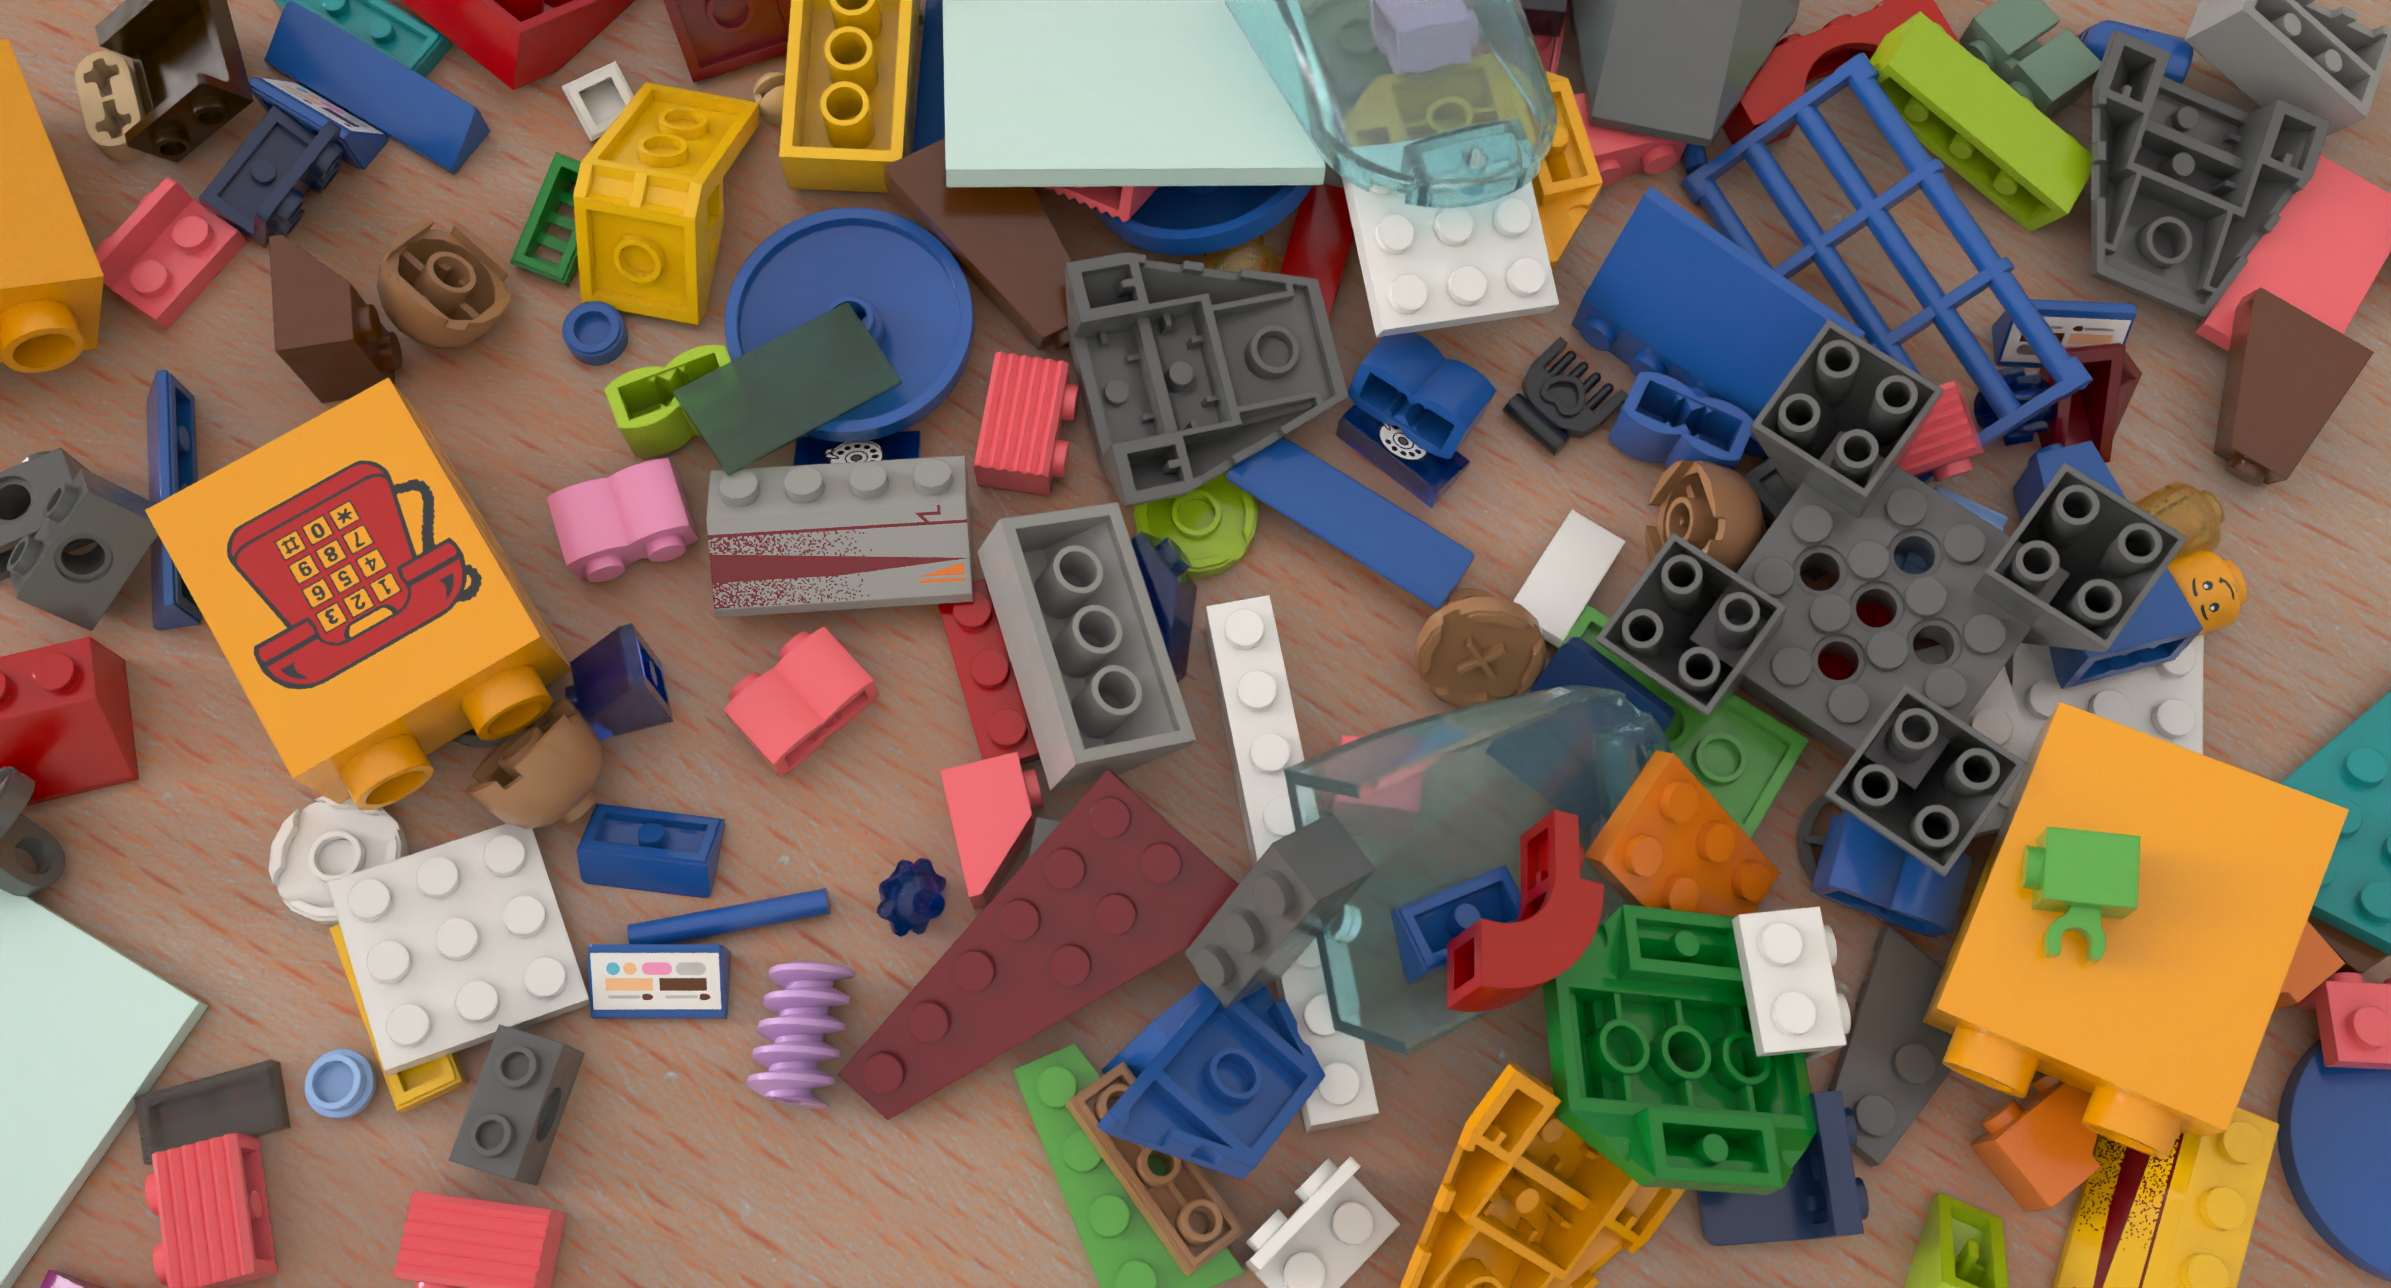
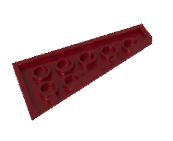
[837,769,1239,1120]

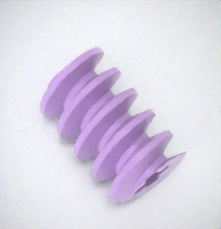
[746,961,855,1109]

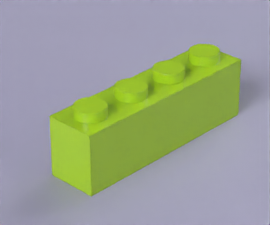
[1870,11,2092,232]

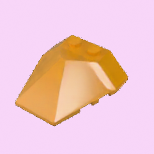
[1400,1061,1685,1288]

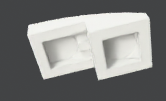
[1513,510,1626,648]

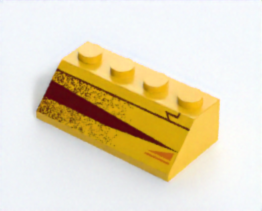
[2052,1107,2280,1288]

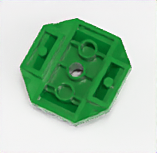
[1543,904,1817,1195]

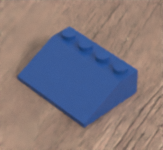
[1571,186,1866,461]

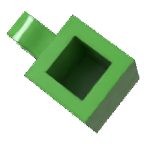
[2021,827,2141,963]

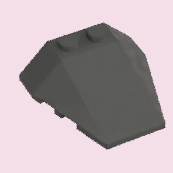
[1571,0,1800,147]
[2090,30,2331,320]
[1064,252,1349,508]

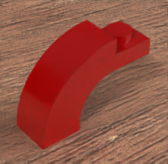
[1447,809,1604,1012]

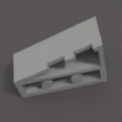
[2185,0,2391,136]

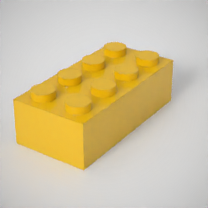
[779,0,920,193]

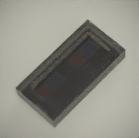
[134,1059,291,1166]

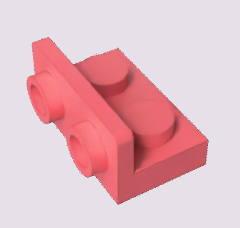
[95,177,248,331]

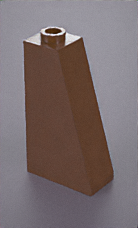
[885,138,1072,351]

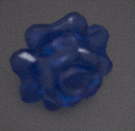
[877,858,947,937]

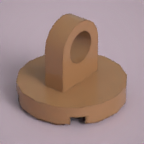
[1415,588,1547,708]

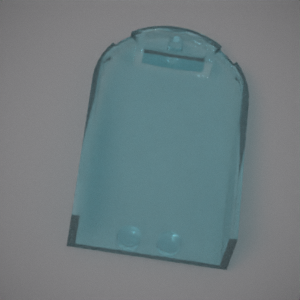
[1225,0,1557,208]
[1284,685,1672,1056]

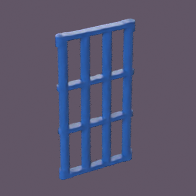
[1681,53,2093,484]

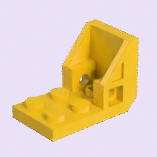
[573,82,760,325]

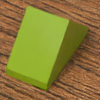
[1904,1191,2009,1288]

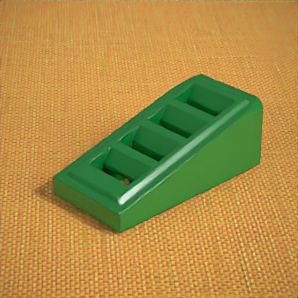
[510,152,581,287]

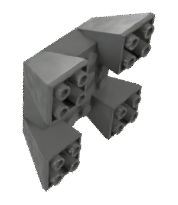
[1595,319,2189,877]

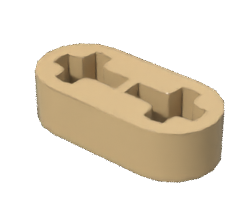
[75,51,146,162]

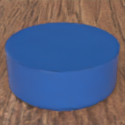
[562,301,628,366]

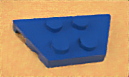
[1096,986,1326,1180]

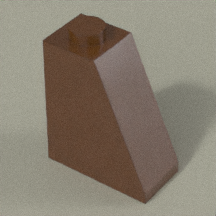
[2213,287,2374,486]

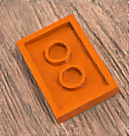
[1584,750,1780,917]

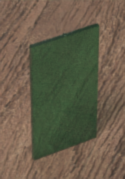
[673,302,902,476]

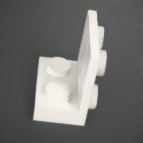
[1244,1156,1400,1288]

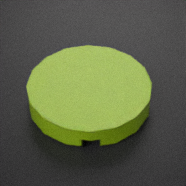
[1134,469,1258,579]

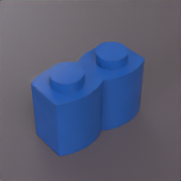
[1347,332,1496,459]
[1608,372,1754,470]
[1810,812,1973,938]

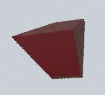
[2026,343,2142,463]

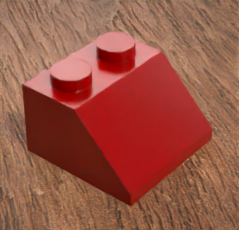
[0,637,139,806]

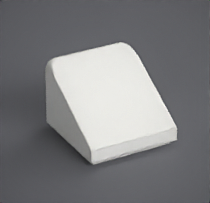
[562,61,634,141]

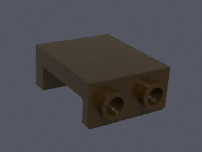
[95,0,254,163]

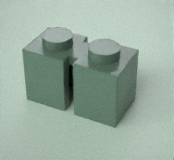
[1959,0,2101,119]

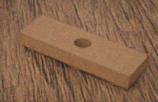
[1065,1061,1245,1277]

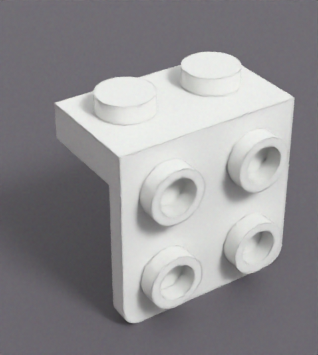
[1732,906,1851,1062]

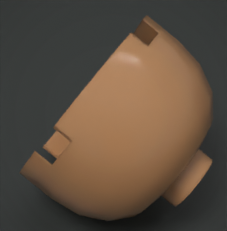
[377,221,511,348]
[1645,460,1765,573]
[466,699,603,829]

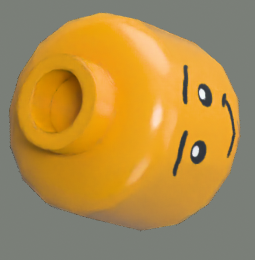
[2167,550,2247,637]

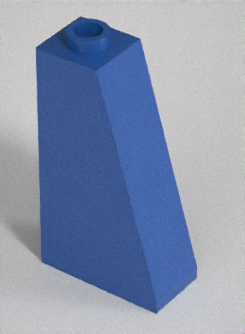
[2013,441,2203,689]

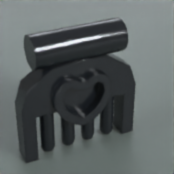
[1503,336,1628,456]

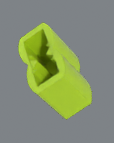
[604,345,753,458]

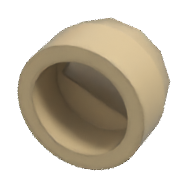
[753,71,785,125]

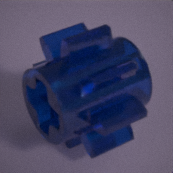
[1974,366,2055,446]

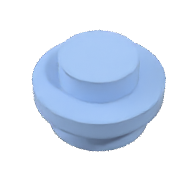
[304,1049,377,1119]

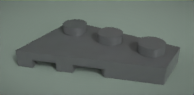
[1828,924,1953,1167]

